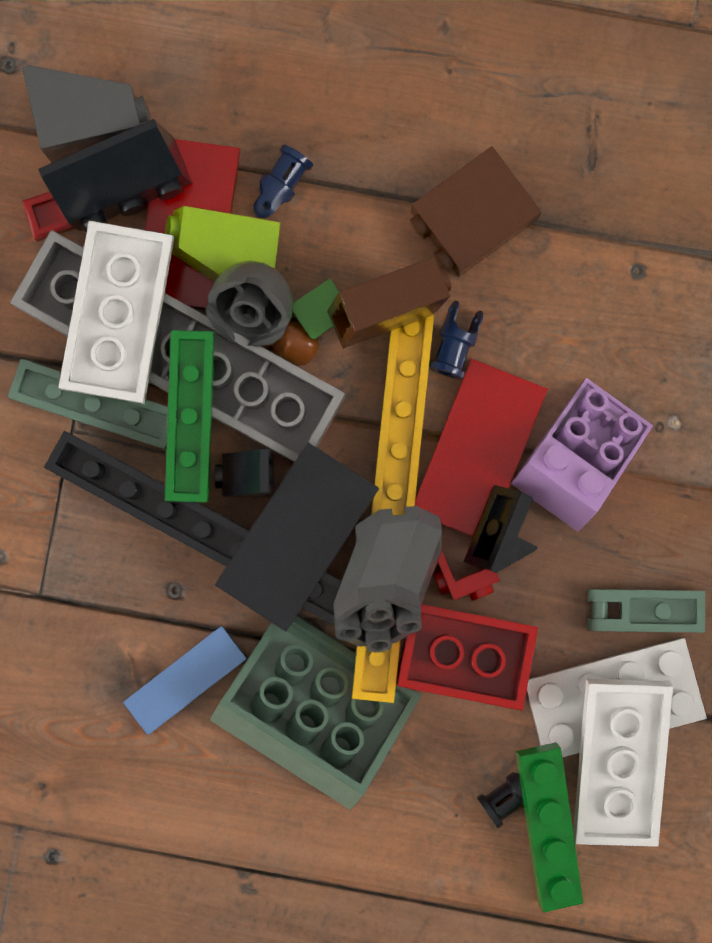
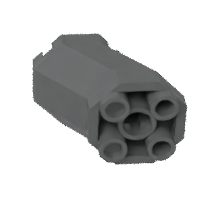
[333,506,442,653]

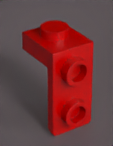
[433,549,500,601]

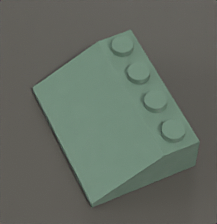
[210,616,422,810]

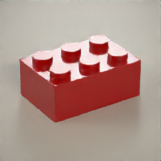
[396,604,539,711]

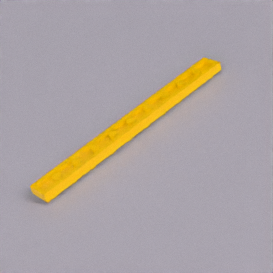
[351,315,434,703]

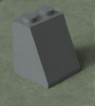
[22,65,151,163]

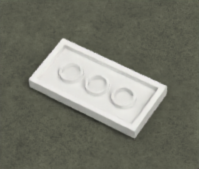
[58,221,174,404]
[526,637,707,757]
[573,678,673,846]

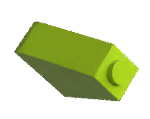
[165,206,280,282]

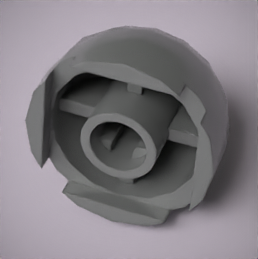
[206,261,293,347]

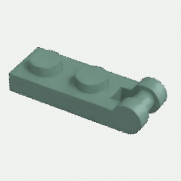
[587,589,705,633]

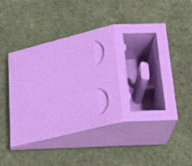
[511,378,653,532]

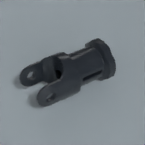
[477,772,524,828]

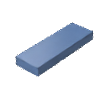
[123,625,247,735]

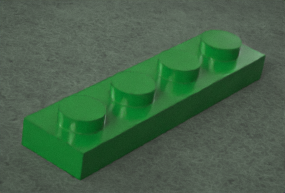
[165,330,215,502]
[516,742,583,913]

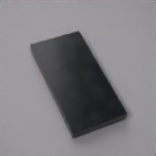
[215,442,379,632]

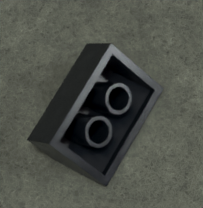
[38,119,192,232]

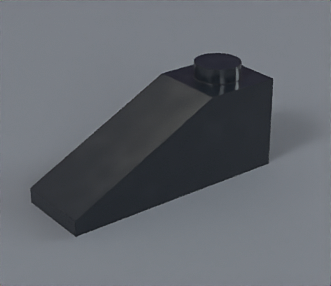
[215,449,275,497]

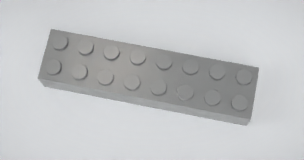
[10,230,345,463]

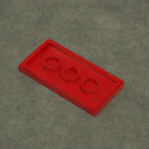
[145,139,241,310]
[414,358,548,537]

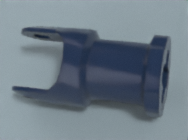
[253,145,314,218]
[429,300,483,380]

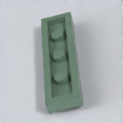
[7,359,168,450]

